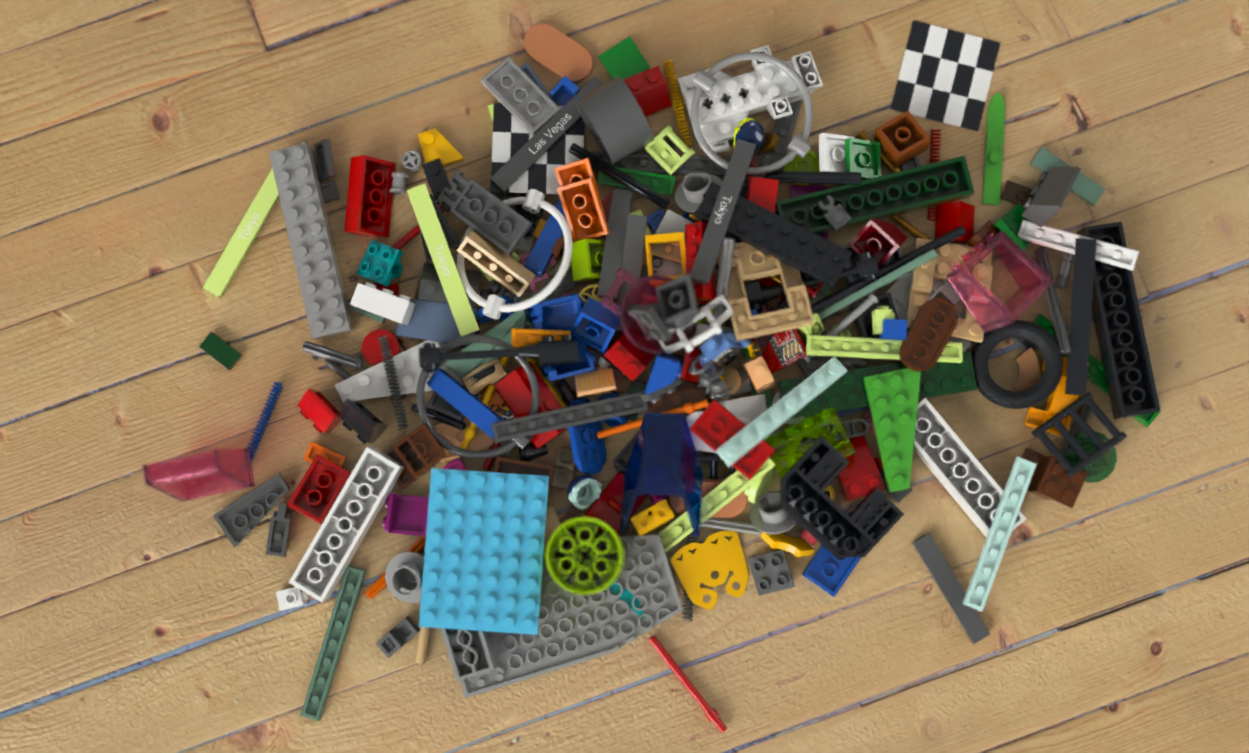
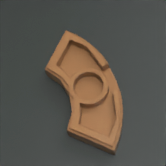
[1012,347,1040,391]

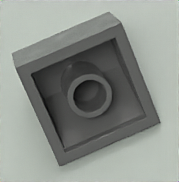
[656,273,698,329]

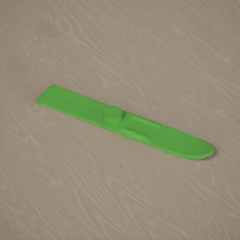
[982,93,1005,206]

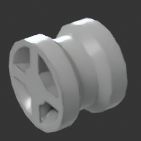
[402,150,423,172]

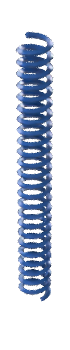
[238,382,283,471]

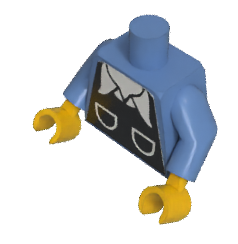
[699,331,760,382]

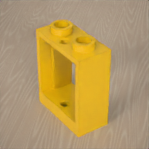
[645,232,686,287]
[631,499,675,536]

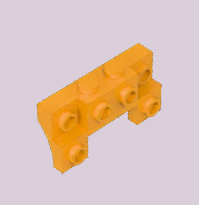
[1024,356,1089,437]

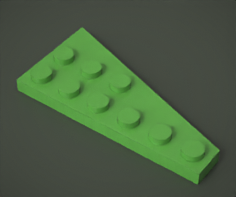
[863,368,921,493]

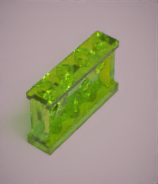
[764,408,856,478]

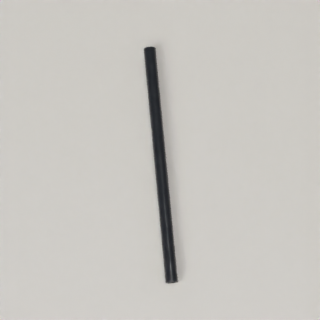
[810,226,966,315]

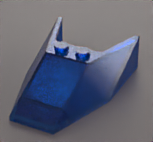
[620,413,703,536]

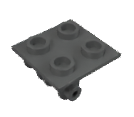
[748,549,795,596]

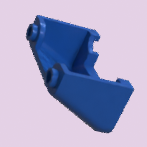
[527,294,596,381]

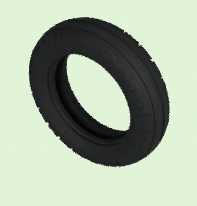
[971,320,1063,409]

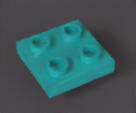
[356,239,404,287]

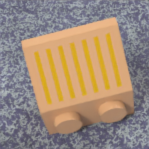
[574,366,617,398]

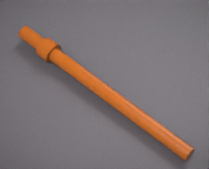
[597,399,709,439]

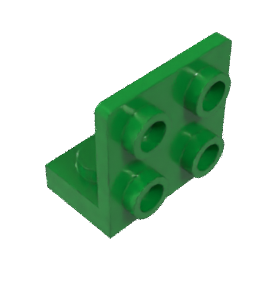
[993,204,1031,256]

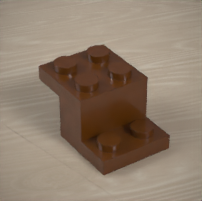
[387,423,447,490]
[1021,448,1088,508]

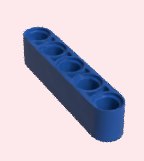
[524,198,568,277]
[427,368,505,439]

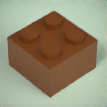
[874,111,930,168]

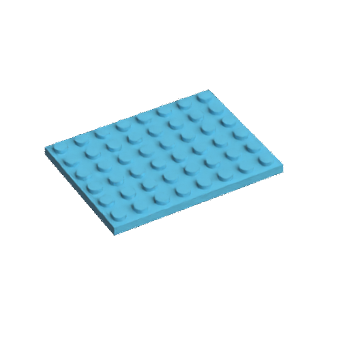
[419,468,549,635]

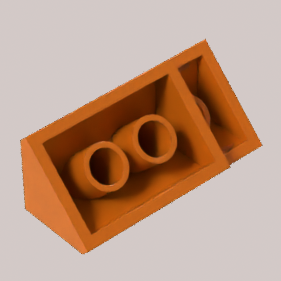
[554,158,609,242]

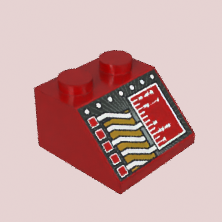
[752,329,808,375]

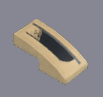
[462,359,507,395]

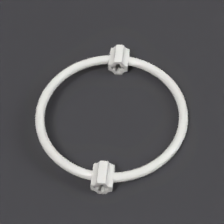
[457,189,573,319]

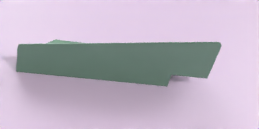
[445,309,530,380]

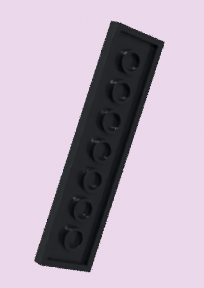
[695,182,852,287]

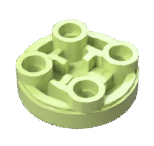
[744,469,773,504]

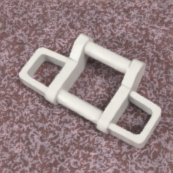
[658,295,733,354]

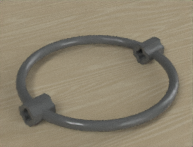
[416,335,540,459]

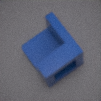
[550,76,580,106]
[879,319,907,339]

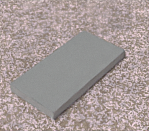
[481,56,560,135]

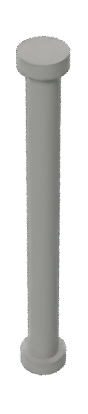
[804,293,879,363]

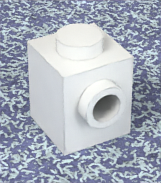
[276,587,309,611]

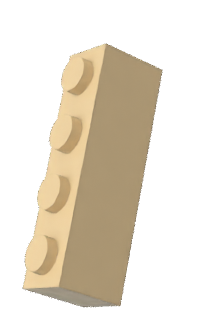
[457,229,535,297]

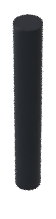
[411,404,466,430]

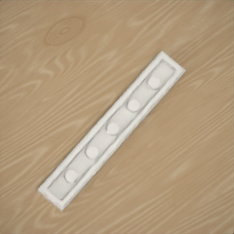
[1018,220,1140,271]

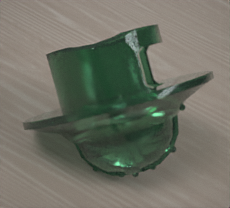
[1064,431,1117,483]

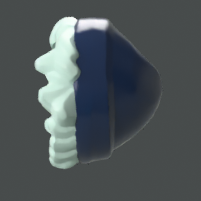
[567,475,602,510]

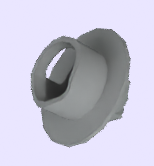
[674,172,723,213]
[750,492,798,534]
[385,551,424,603]

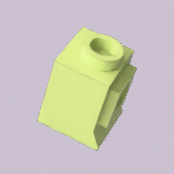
[872,306,895,335]

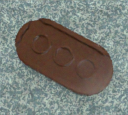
[899,298,958,372]

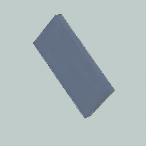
[396,299,478,346]

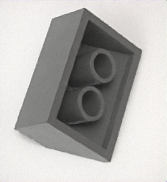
[1022,167,1081,228]
[418,263,481,308]

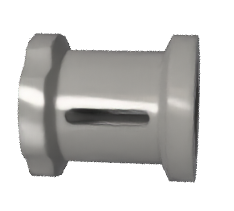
[389,172,408,195]

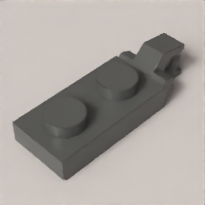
[266,502,292,557]

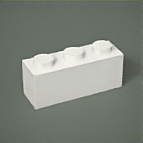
[350,282,416,326]

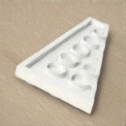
[335,340,464,402]

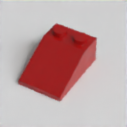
[832,435,885,502]
[287,454,351,525]

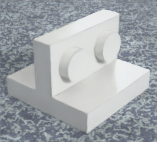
[819,133,855,172]

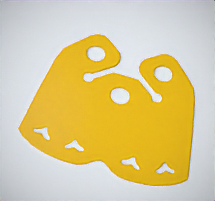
[670,530,749,610]

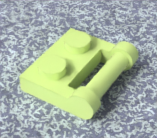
[645,125,695,176]

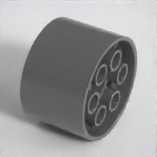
[575,76,654,165]

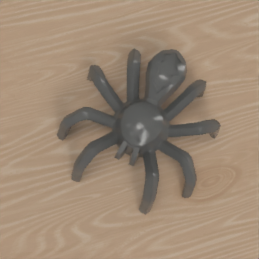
[689,354,733,400]

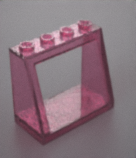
[946,231,1054,333]
[143,449,255,501]

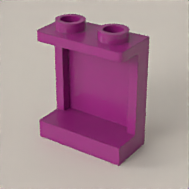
[383,493,429,537]

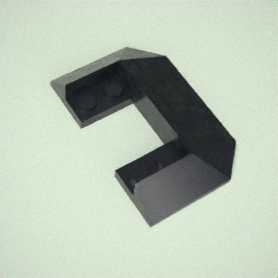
[781,436,904,559]

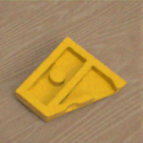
[418,128,464,166]

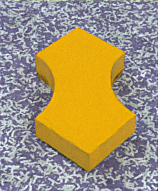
[760,532,815,557]

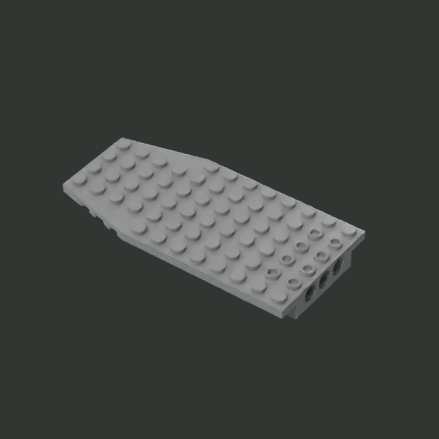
[441,534,683,698]

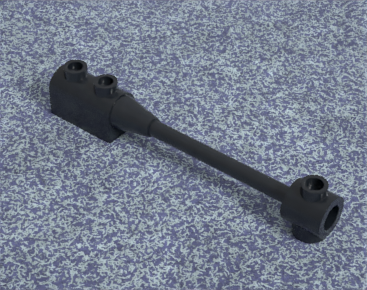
[725,252,879,311]
[419,335,579,372]

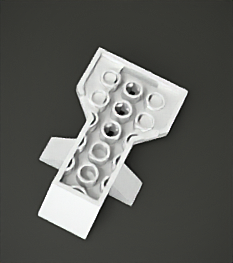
[677,45,823,149]

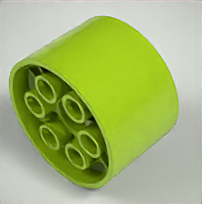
[546,517,626,594]

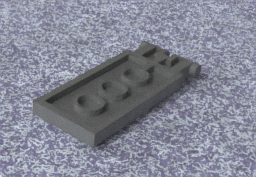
[436,169,533,255]

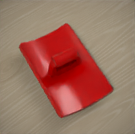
[584,472,648,534]

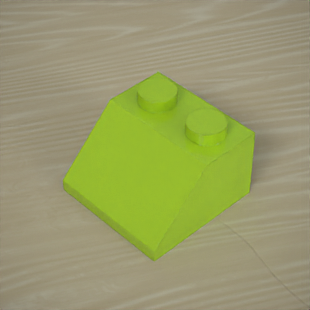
[571,239,606,282]

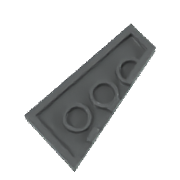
[213,473,291,547]

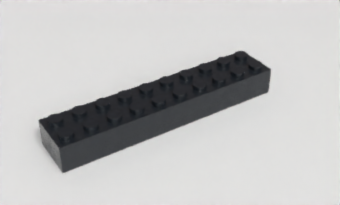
[1076,222,1161,419]

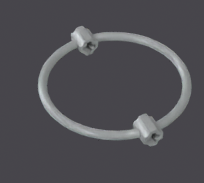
[691,52,813,175]

